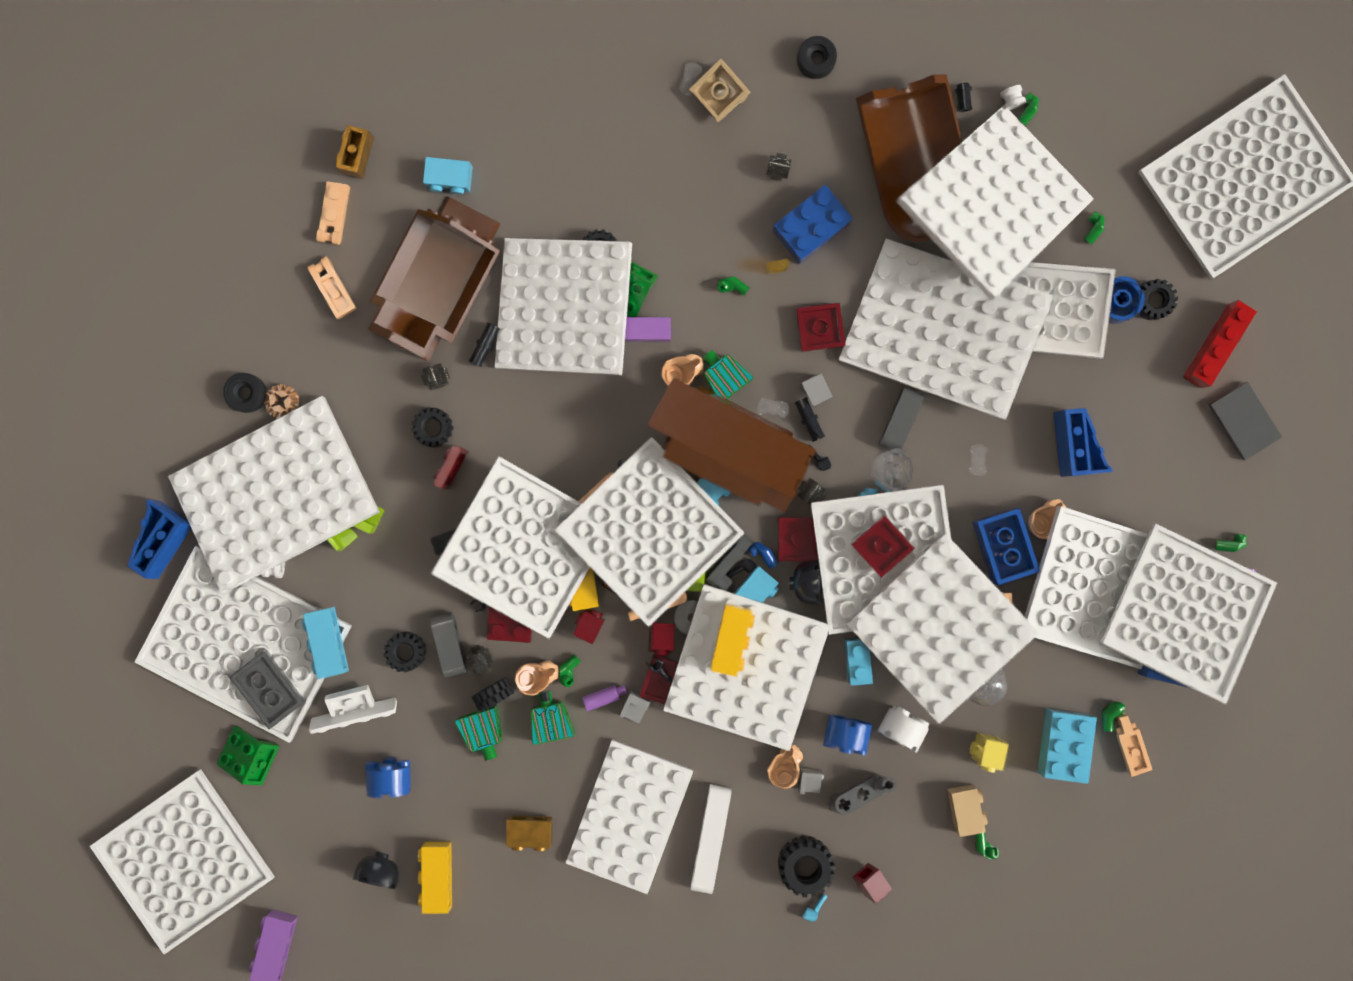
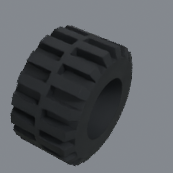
[778,836,835,898]

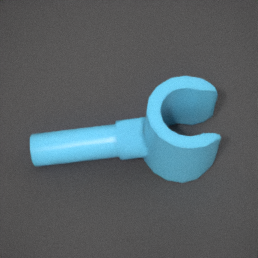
[803,893,828,922]

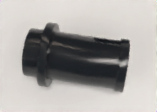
[955,82,973,112]

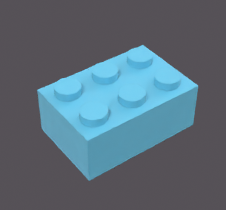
[1037,708,1097,784]

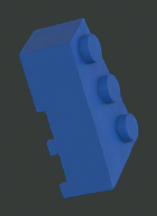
[1054,408,1113,477]
[128,499,192,579]

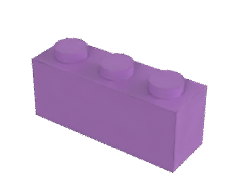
[249,910,298,981]

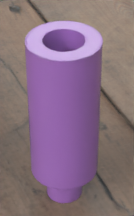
[582,685,627,711]

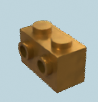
[336,125,374,179]
[506,815,553,851]

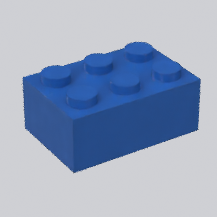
[772,184,853,264]
[972,508,1040,585]

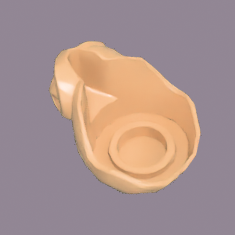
[661,354,704,386]
[1028,499,1066,540]
[514,661,558,696]
[767,745,803,789]

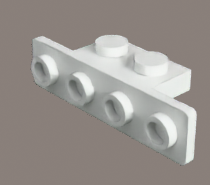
[309,685,397,734]

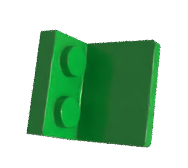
[627,261,658,317]
[217,726,280,786]

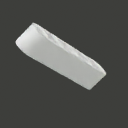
[690,784,732,894]

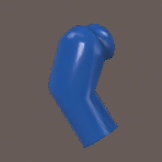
[748,542,778,569]

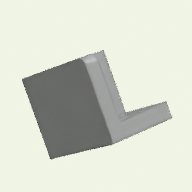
[800,373,833,406]
[619,691,650,723]
[798,768,824,795]

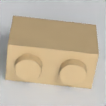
[947,784,987,837]

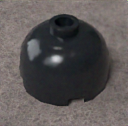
[789,560,823,604]
[353,852,399,890]

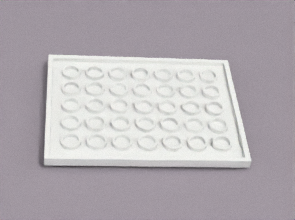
[1138,74,1353,280]
[897,105,1093,300]
[839,239,1054,421]
[168,396,380,593]
[135,546,352,743]

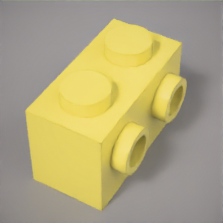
[970,732,1009,772]

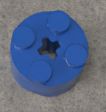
[1108,276,1145,324]
[823,715,872,755]
[365,757,411,798]

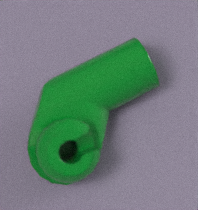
[1018,93,1039,126]
[1084,211,1105,244]
[717,276,750,296]
[1216,534,1247,552]
[559,654,581,687]
[1102,701,1125,732]
[974,832,999,860]

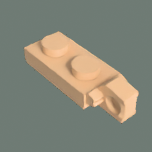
[1115,713,1152,777]

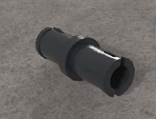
[469,322,500,367]
[795,397,825,442]

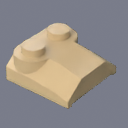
[689,59,751,122]

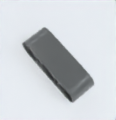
[879,387,924,453]
[430,612,468,678]

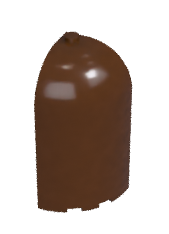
[856,74,963,242]

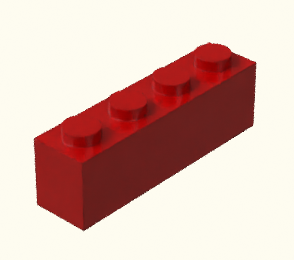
[1183,300,1257,388]

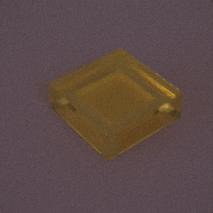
[765,259,790,275]

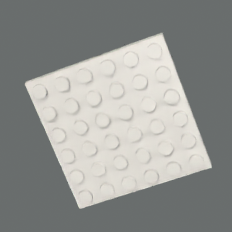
[495,238,632,375]
[555,437,744,626]
[432,457,590,638]
[811,485,951,634]
[1024,506,1148,669]
[1100,524,1277,704]
[847,534,1039,724]
[663,584,830,751]
[90,769,275,954]

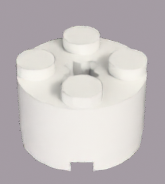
[877,706,929,753]

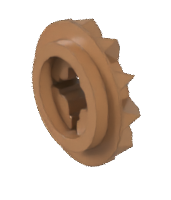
[263,384,299,419]

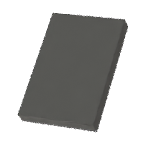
[1208,382,1282,460]
[229,650,306,729]

